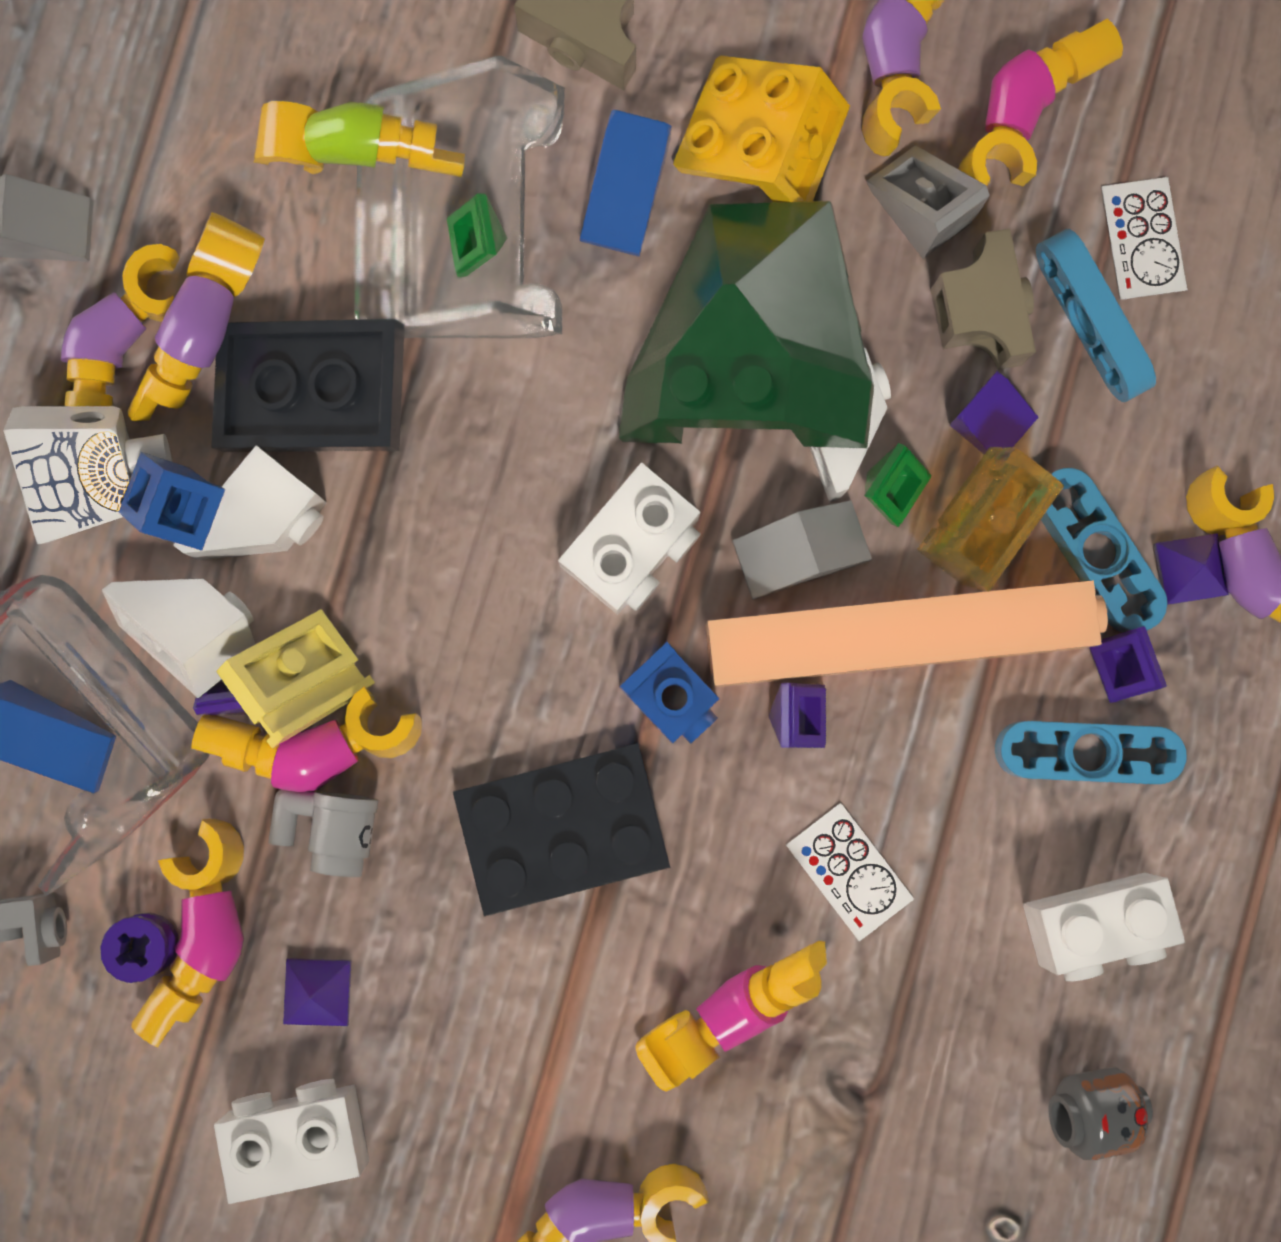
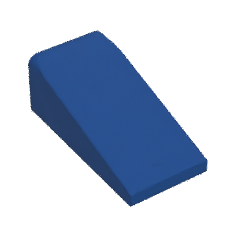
[580,110,672,257]
[0,680,116,793]

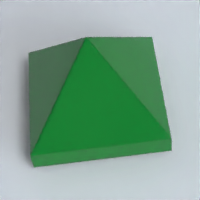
[446,193,508,277]
[864,443,932,527]

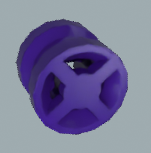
[100,912,178,983]

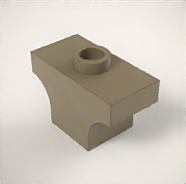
[514,0,636,90]
[931,228,1036,370]

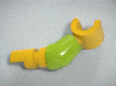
[253,101,465,177]

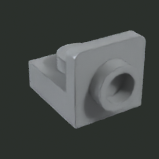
[0,892,67,966]

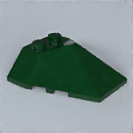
[619,201,874,448]

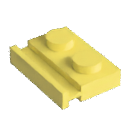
[216,609,375,749]

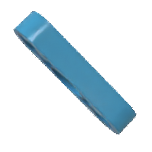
[1036,229,1156,403]
[1033,468,1167,632]
[995,721,1187,784]

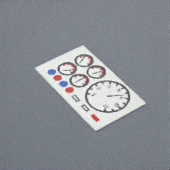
[1101,177,1187,300]
[786,803,914,942]

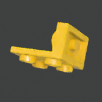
[673,56,850,203]

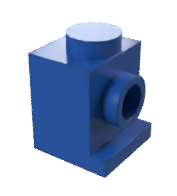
[118,452,225,551]
[620,642,719,744]

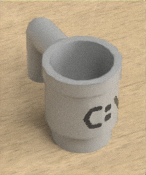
[268,790,379,877]

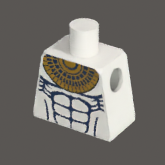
[3,406,172,544]

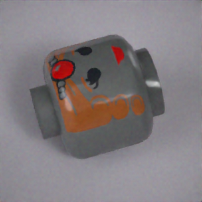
[1048,1067,1153,1160]

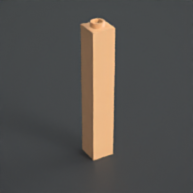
[705,580,1108,688]

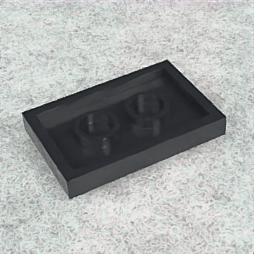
[211,318,405,452]
[453,743,671,917]

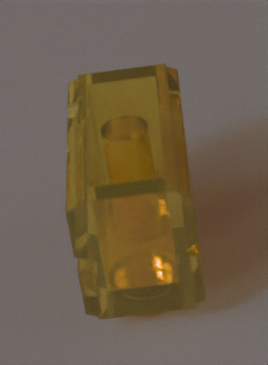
[917,447,1064,592]

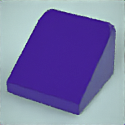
[950,370,1039,465]

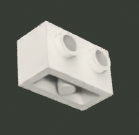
[558,462,701,615]
[1023,873,1185,981]
[214,1079,369,1204]

